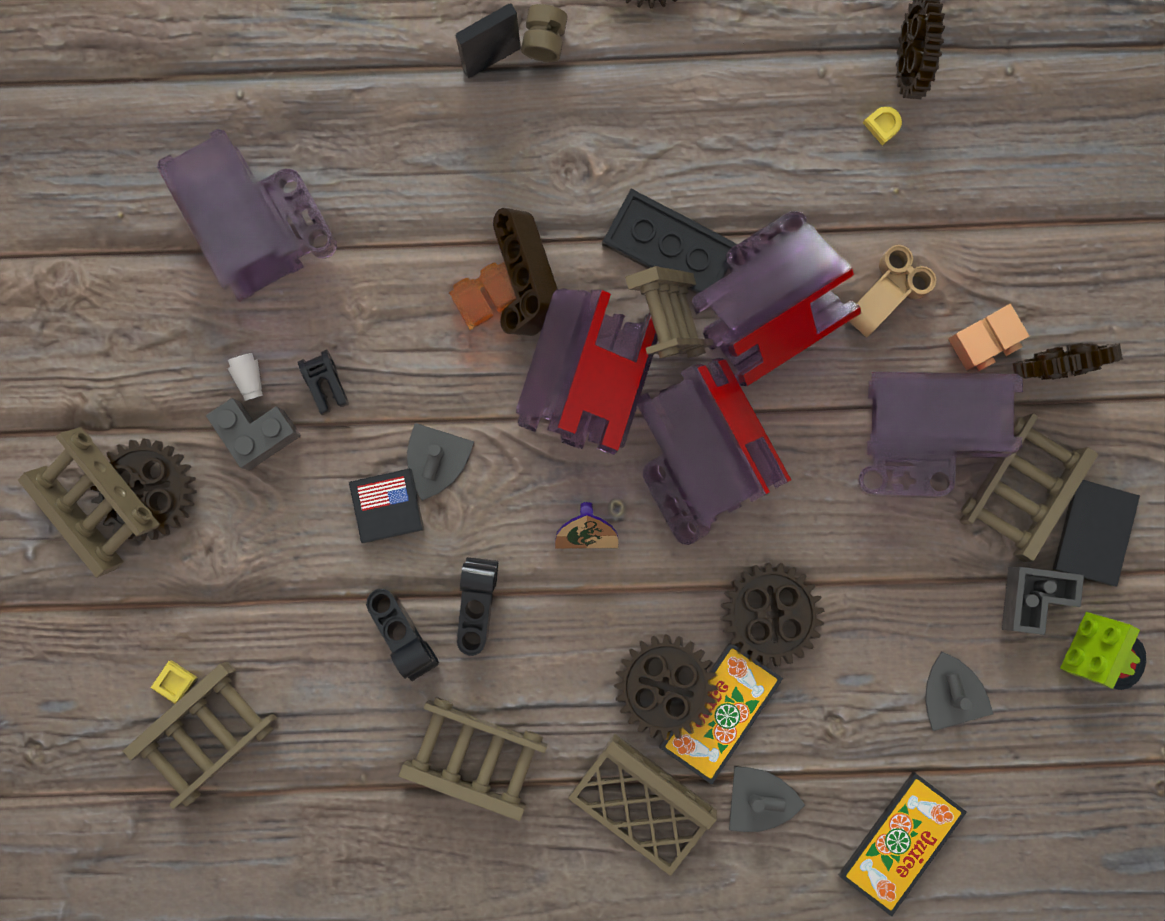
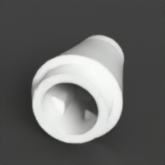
[227,353,263,401]

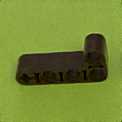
[493,208,562,336]

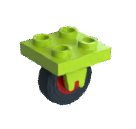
[1060,612,1146,690]

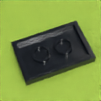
[455,4,521,79]
[1052,480,1140,587]

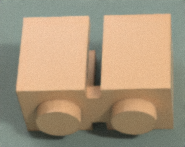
[948,304,1029,371]

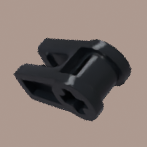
[298,350,349,416]

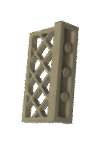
[568,734,717,876]

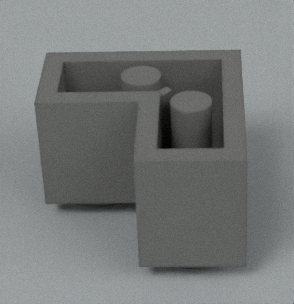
[206,398,301,471]
[1002,567,1084,635]

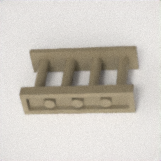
[625,266,714,359]
[959,413,1098,562]
[18,427,160,578]
[123,662,278,809]
[398,697,547,821]

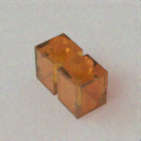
[449,262,516,330]

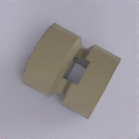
[521,4,568,62]

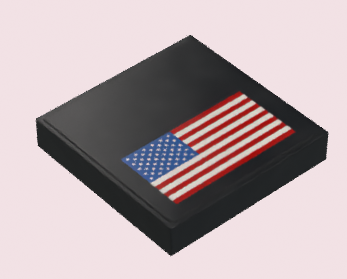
[349,468,424,544]

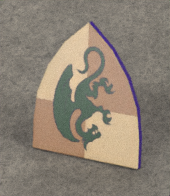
[555,502,618,549]

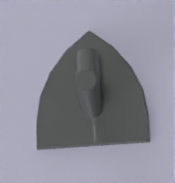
[407,423,474,501]
[925,651,993,731]
[729,766,805,832]

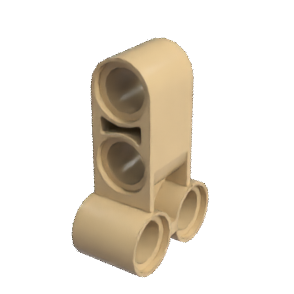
[844,245,936,338]

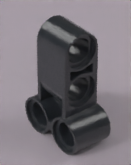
[457,557,499,656]
[366,589,439,681]

